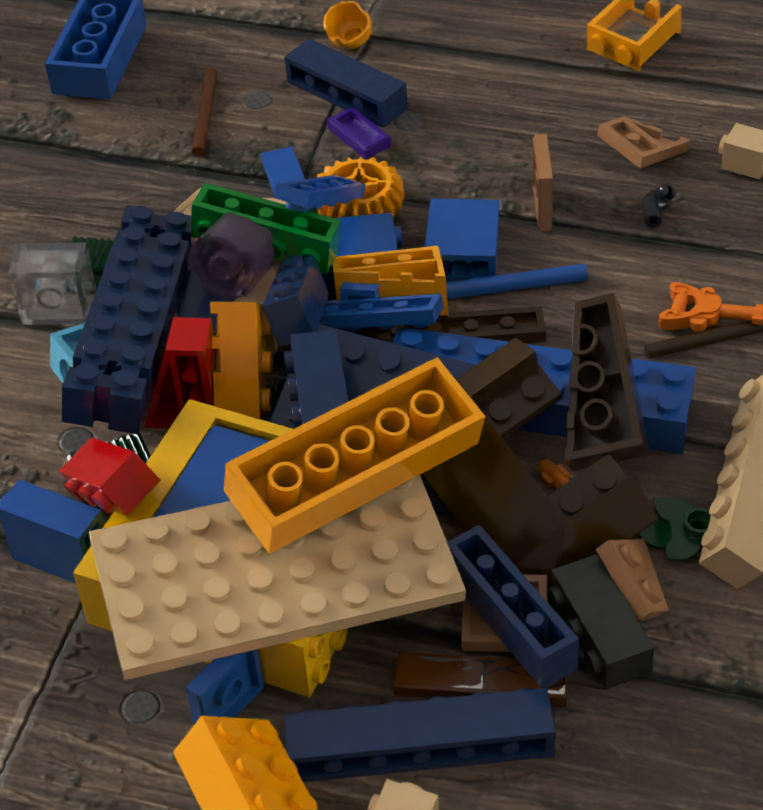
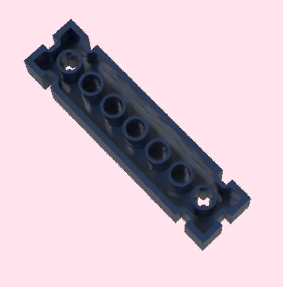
[62,205,195,434]

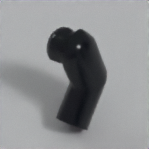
[642,183,676,228]

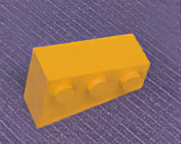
[333,246,449,316]
[210,302,273,419]

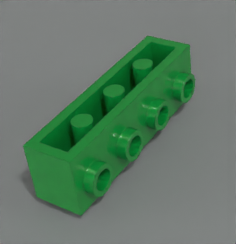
[191,183,341,275]

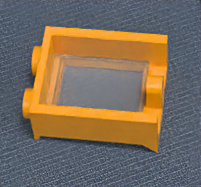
[587,0,682,71]

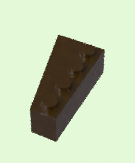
[564,293,650,471]

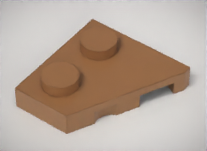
[597,116,690,169]
[596,539,669,621]

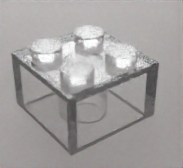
[8,243,97,325]

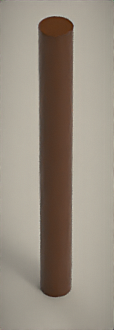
[192,67,217,157]

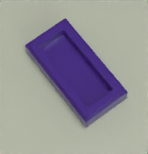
[327,106,392,160]

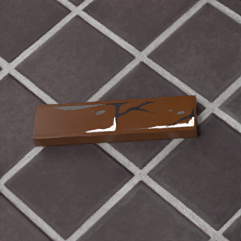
[394,652,568,707]

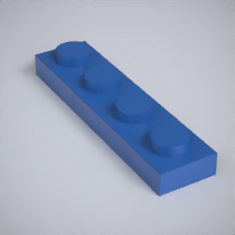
[274,175,366,212]
[319,294,444,332]

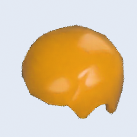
[323,1,372,50]

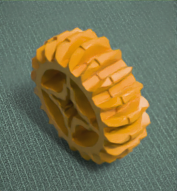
[317,155,405,219]

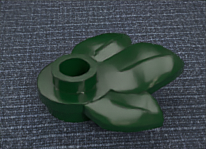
[638,497,711,561]

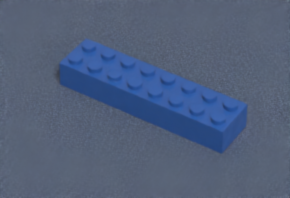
[393,327,696,454]

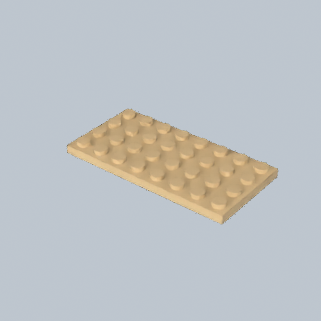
[89,475,466,680]

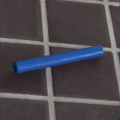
[446,264,588,300]

